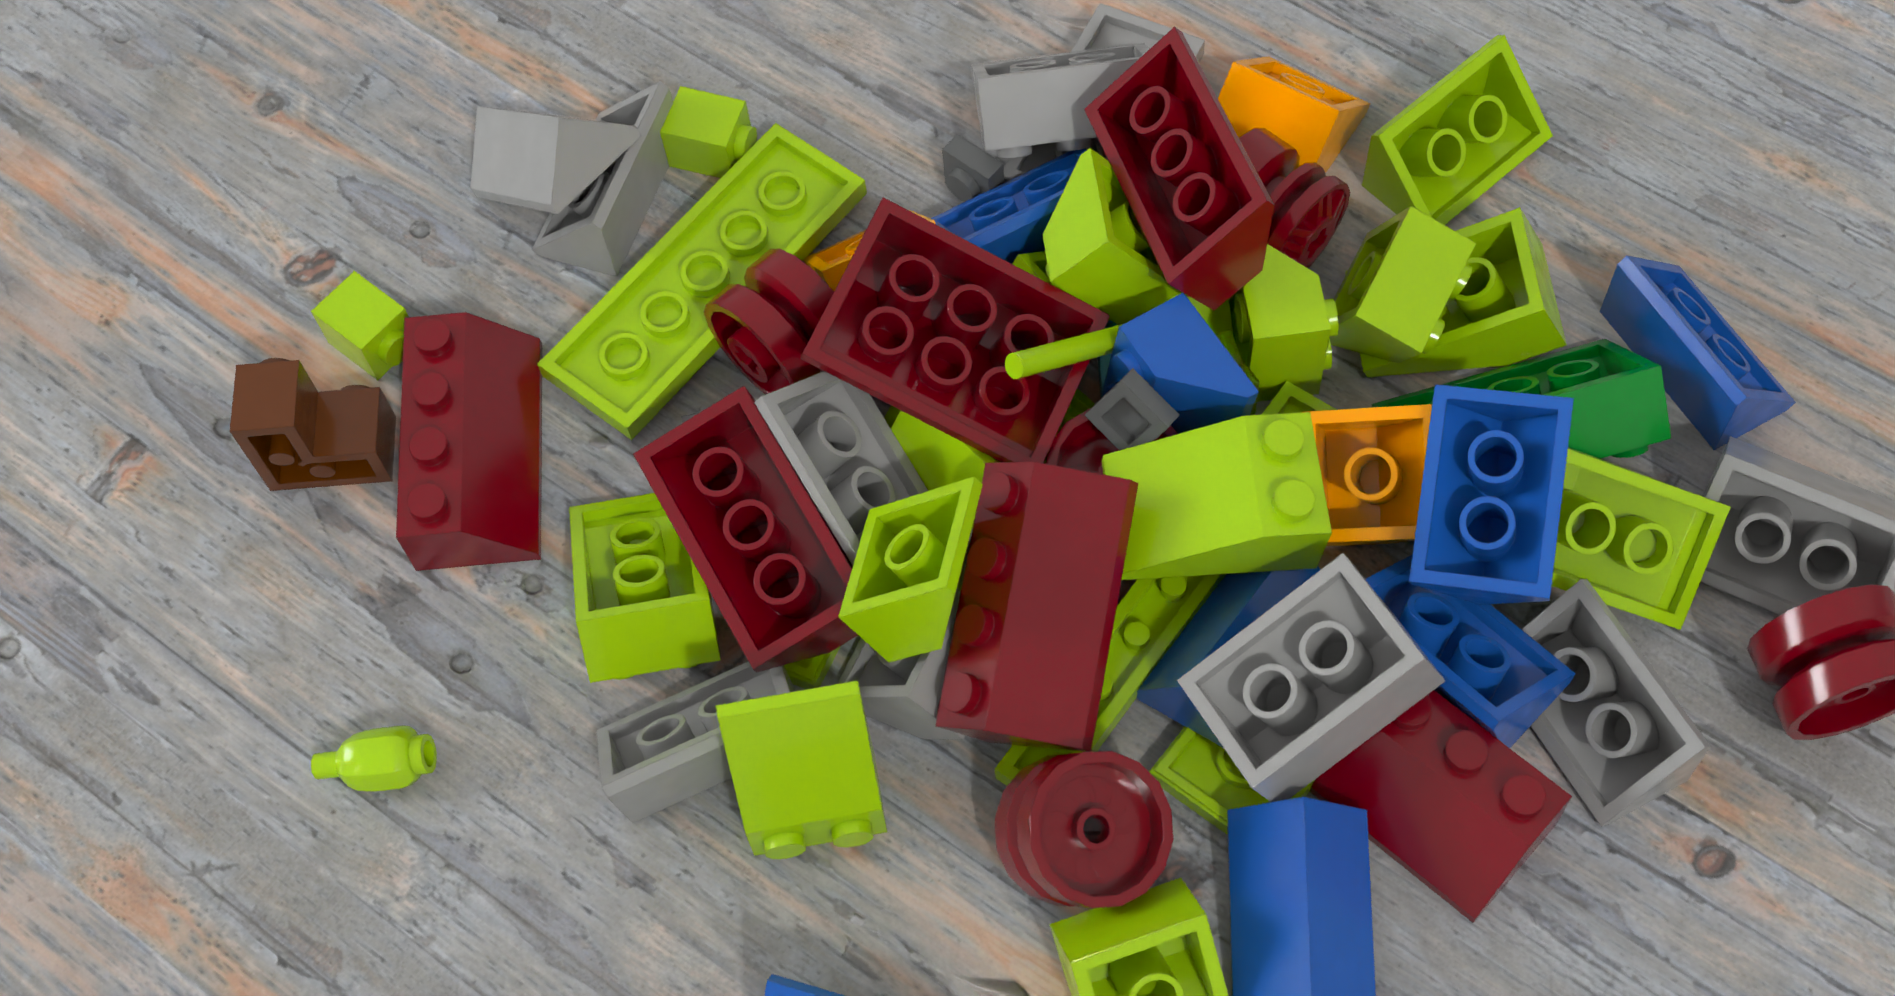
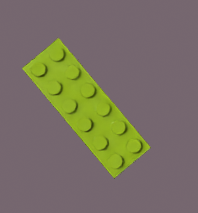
[537,123,867,440]

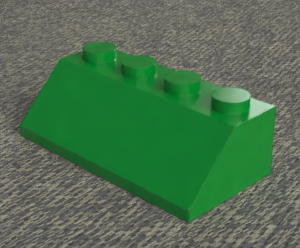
[1371,338,1672,459]

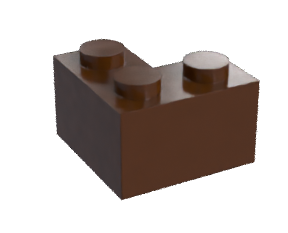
[230,358,396,491]

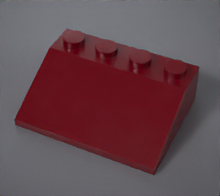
[800,197,1110,463]

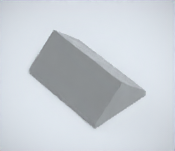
[532,81,673,277]
[470,106,642,214]
[754,371,928,566]
[1522,579,1711,827]
[596,661,795,823]

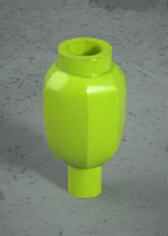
[311,725,437,791]

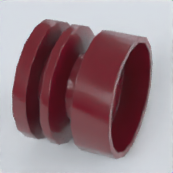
[1239,128,1351,269]

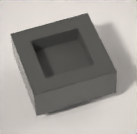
[942,134,1004,202]
[1085,368,1179,450]

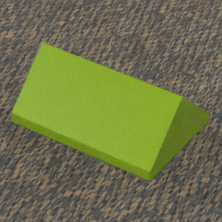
[1362,35,1553,225]

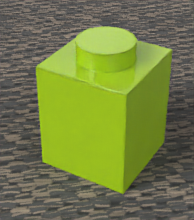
[660,86,757,178]
[311,271,409,381]

